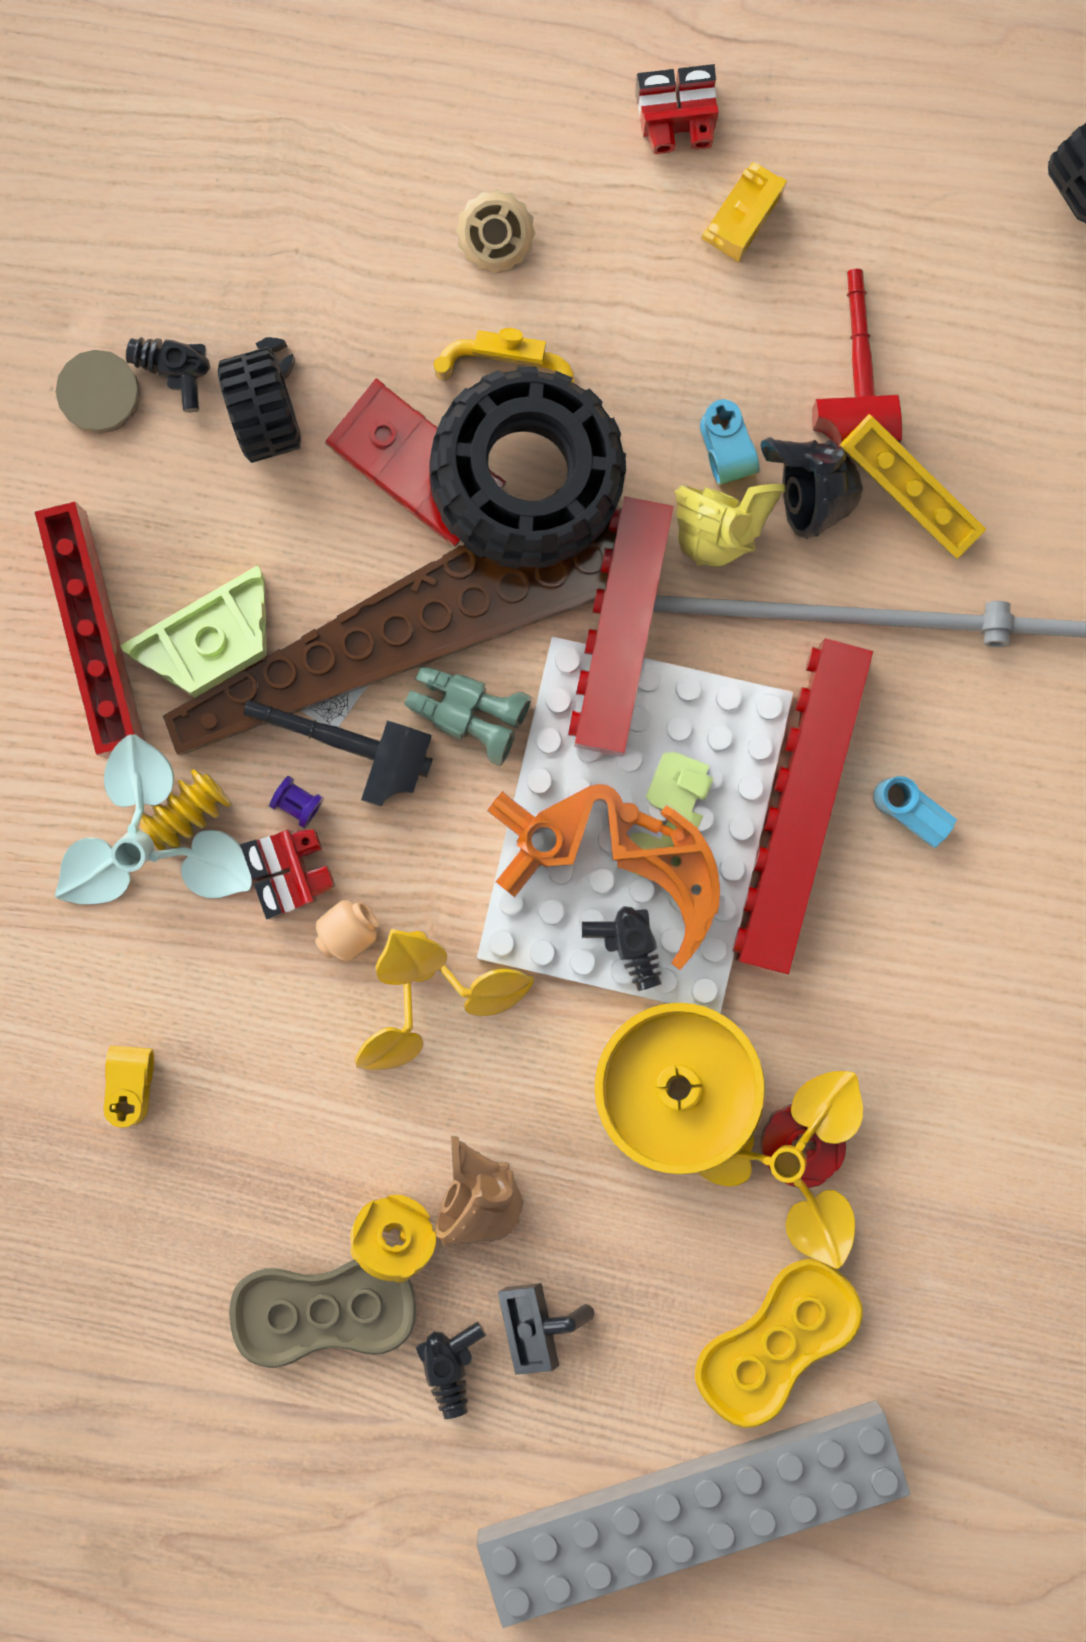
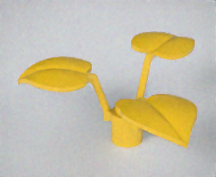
[355,929,534,1070]
[698,1071,863,1269]

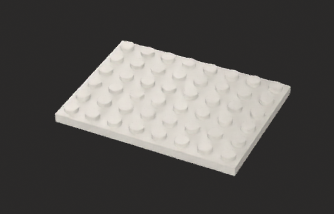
[477,636,793,1013]

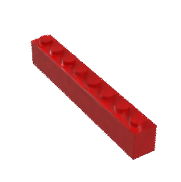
[732,638,874,975]

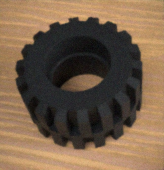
[218,347,301,463]

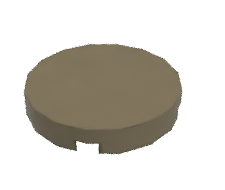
[55,350,140,434]

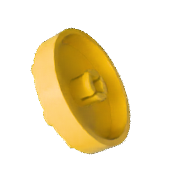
[594,1003,766,1174]

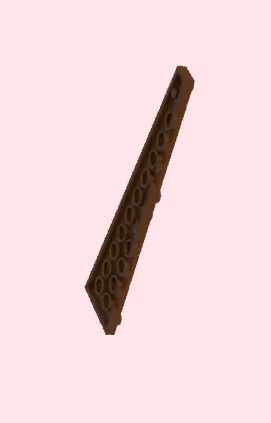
[163,487,617,756]

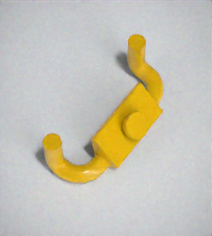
[433,328,574,383]

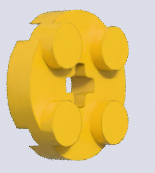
[350,1194,436,1283]

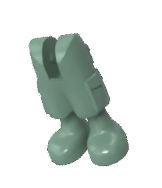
[404,667,532,766]

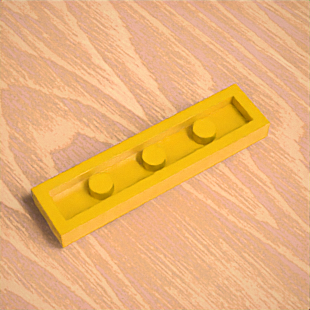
[840,414,987,559]

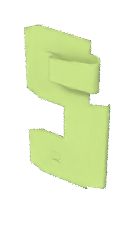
[629,752,714,878]

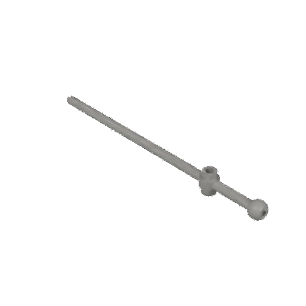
[653,595,1086,647]

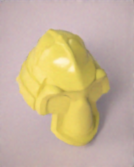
[674,484,785,567]

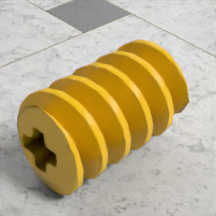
[140,769,232,851]

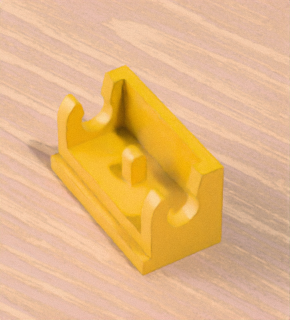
[701,162,787,262]

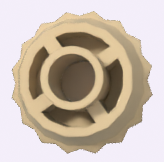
[456,190,536,273]

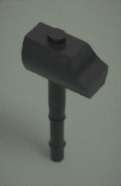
[243,699,433,807]

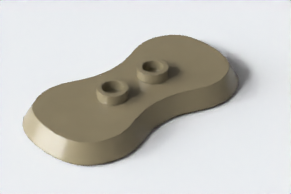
[229,1259,416,1368]

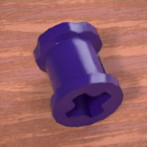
[269,776,324,829]

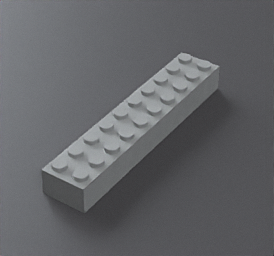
[477,1400,911,1628]

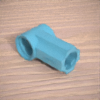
[873,776,957,848]

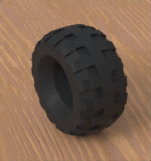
[429,367,626,569]

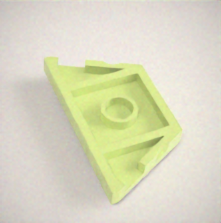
[120,565,267,698]

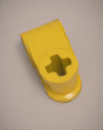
[103,1045,155,1128]

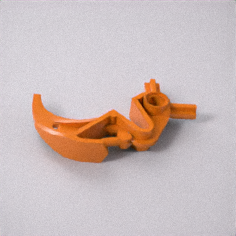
[487,784,720,970]

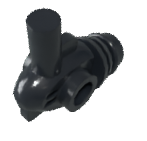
[126,337,210,413]
[582,906,662,991]
[416,1321,487,1419]

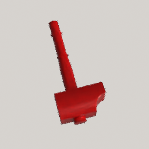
[812,268,902,452]

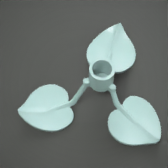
[55,735,253,904]

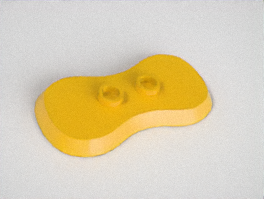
[695,1259,863,1428]

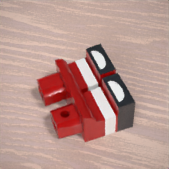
[635,64,719,155]
[240,829,335,920]

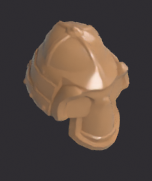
[435,1136,523,1246]

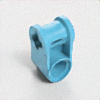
[700,399,760,485]

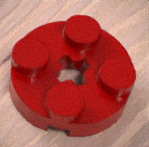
[761,1104,846,1188]

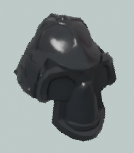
[760,437,863,539]

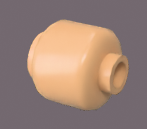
[315,900,379,961]

